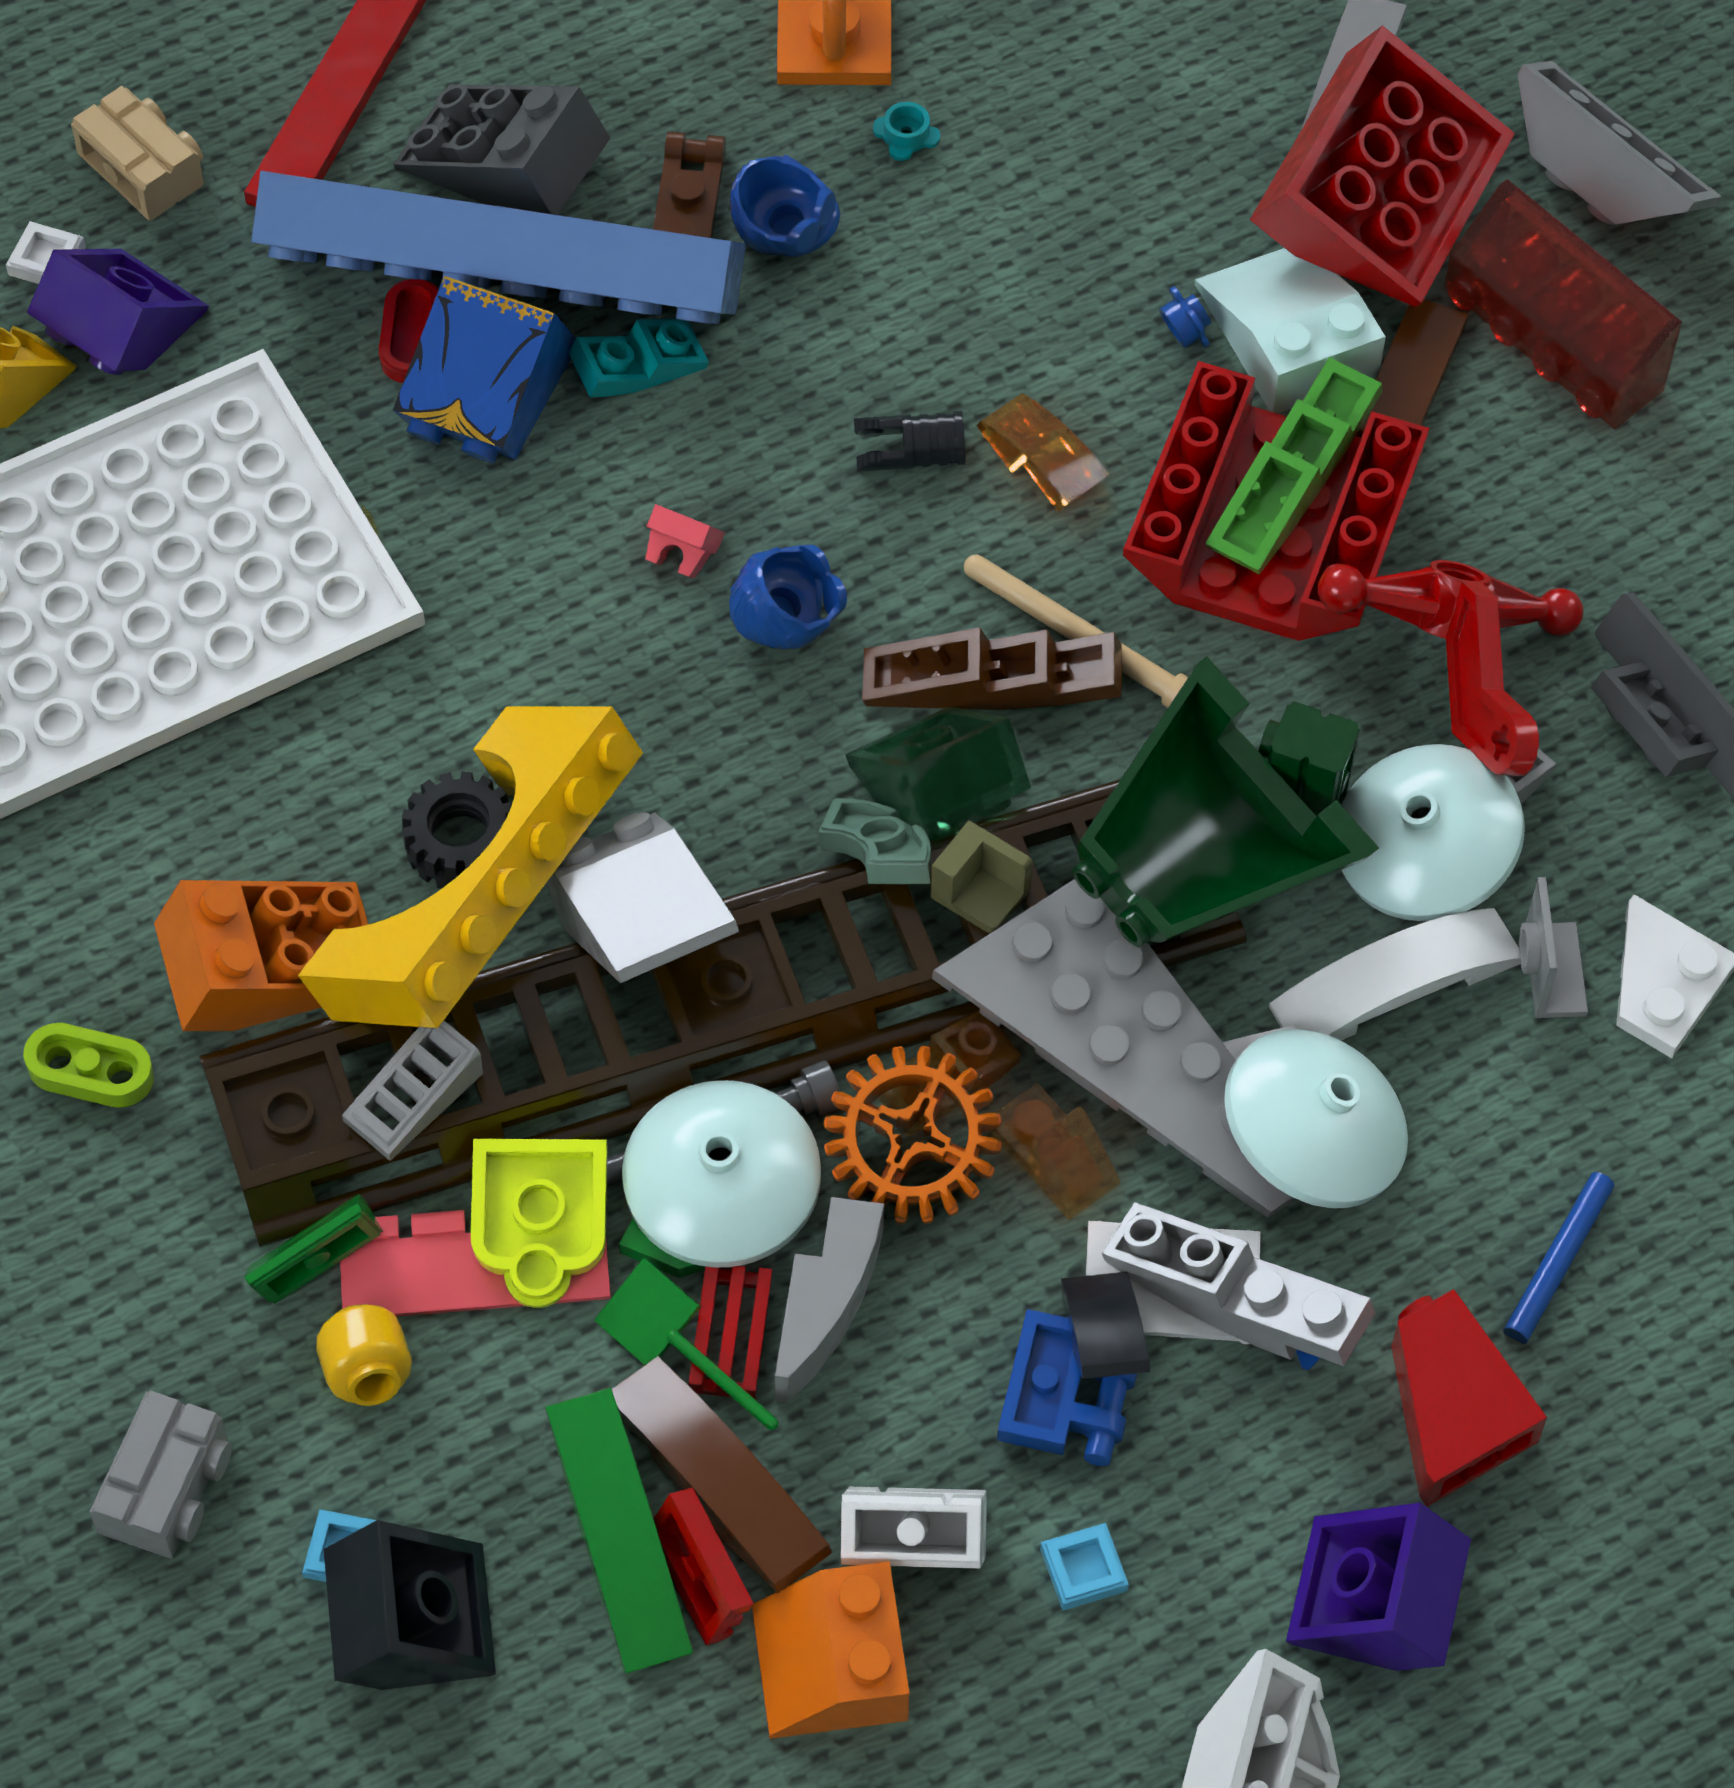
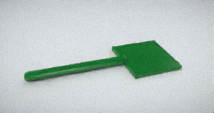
[594,1258,779,1430]

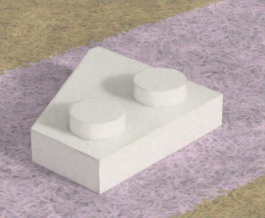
[1616,895,1734,1058]

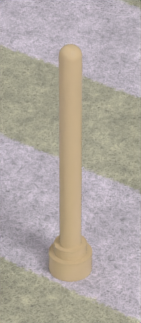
[964,555,1189,708]

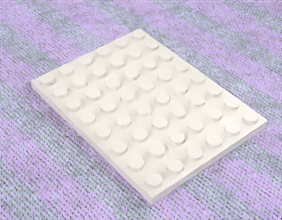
[0,349,425,819]

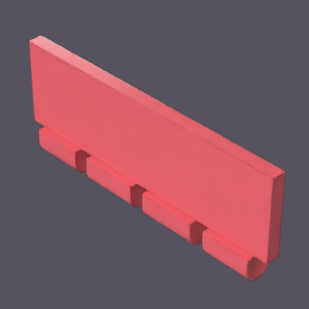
[340,1210,611,1317]

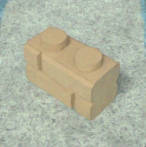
[71,86,204,221]

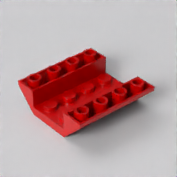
[1123,361,1430,641]

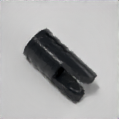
[854,411,966,472]

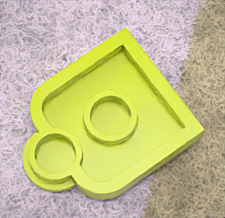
[471,1139,607,1308]

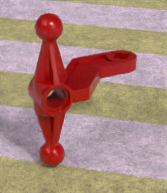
[1318,560,1584,776]

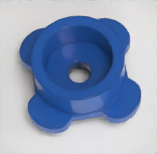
[1159,286,1212,348]

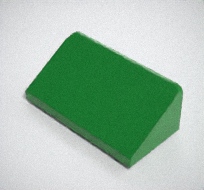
[245,1194,383,1304]

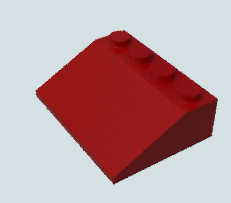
[1250,25,1515,307]

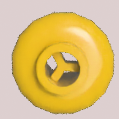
[316,1304,412,1406]

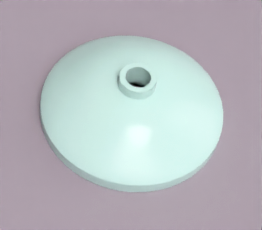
[1341,744,1525,921]
[1224,1029,1408,1208]
[622,1080,821,1268]

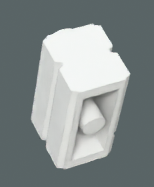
[841,1486,987,1569]

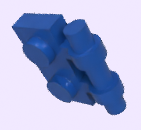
[997,1309,1137,1466]

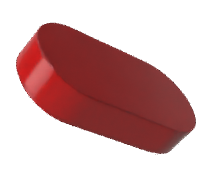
[379,279,439,383]

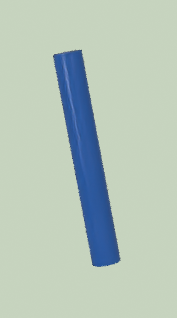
[1503,1172,1615,1344]

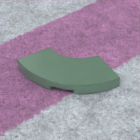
[818,798,933,884]

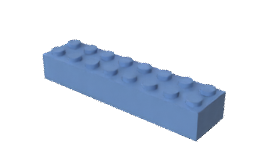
[251,171,746,324]

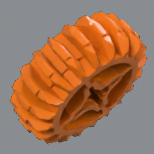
[824,1046,1002,1225]

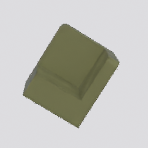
[930,820,1033,934]

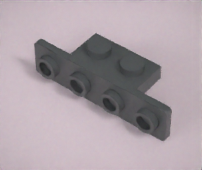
[1591,592,1734,799]

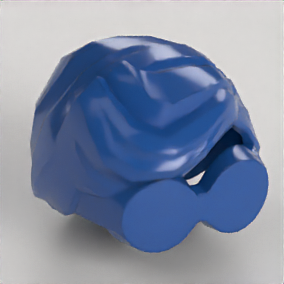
[730,155,840,257]
[729,544,847,650]

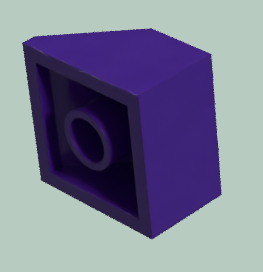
[26,249,209,375]
[1286,1503,1471,1671]

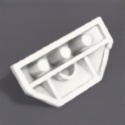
[1182,1649,1340,1788]

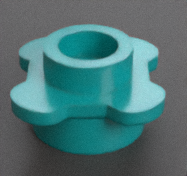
[873,102,941,161]

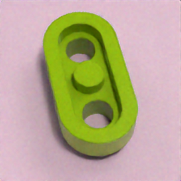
[23,1023,154,1108]

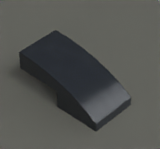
[1061,1272,1150,1379]

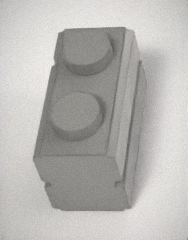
[89,1390,232,1559]

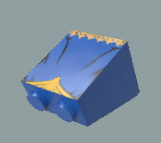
[393,276,576,463]

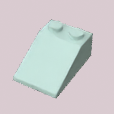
[1195,248,1386,413]

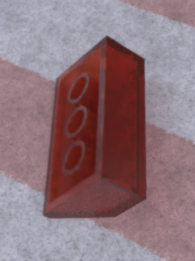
[1444,179,1682,430]

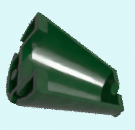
[1072,656,1379,948]

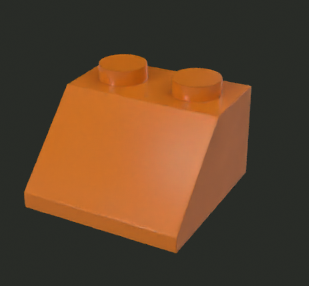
[752,1561,910,1739]

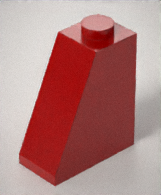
[1391,1289,1547,1507]

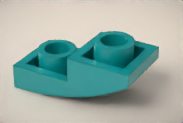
[568,319,709,398]

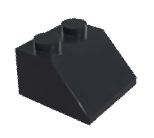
[323,1520,496,1690]

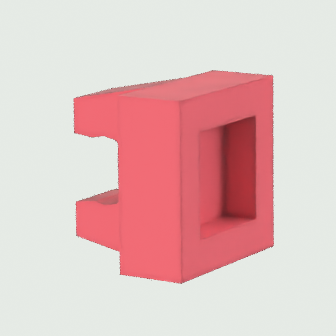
[645,504,725,579]

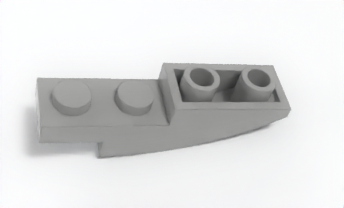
[1102,1202,1375,1366]

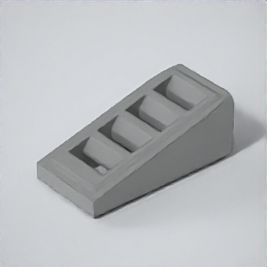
[342,1021,483,1161]

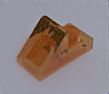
[989,1083,1120,1220]

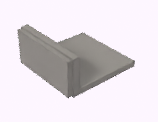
[1519,877,1588,1018]

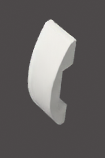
[1269,908,1521,1040]

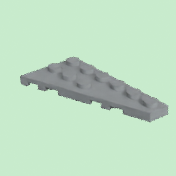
[932,879,1296,1218]

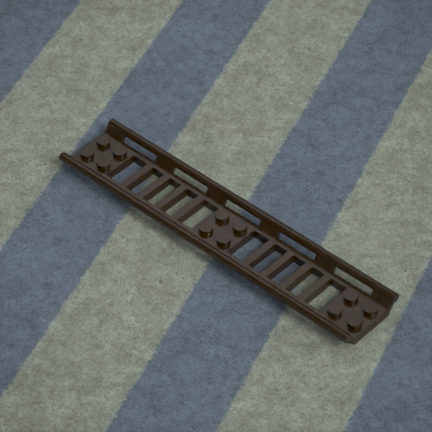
[199,779,1247,1247]

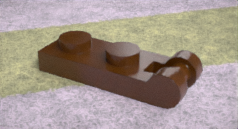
[653,131,726,238]

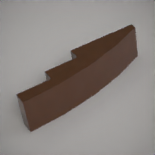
[862,627,1122,710]
[612,1356,832,1593]

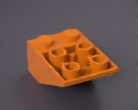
[154,880,369,1031]

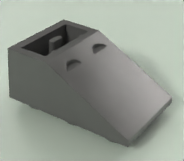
[393,84,610,215]

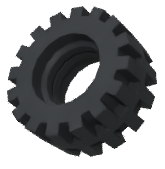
[402,771,512,889]

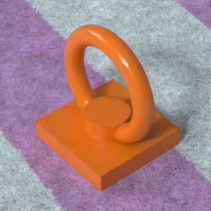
[777,0,891,85]

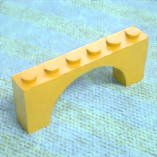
[298,706,643,1028]

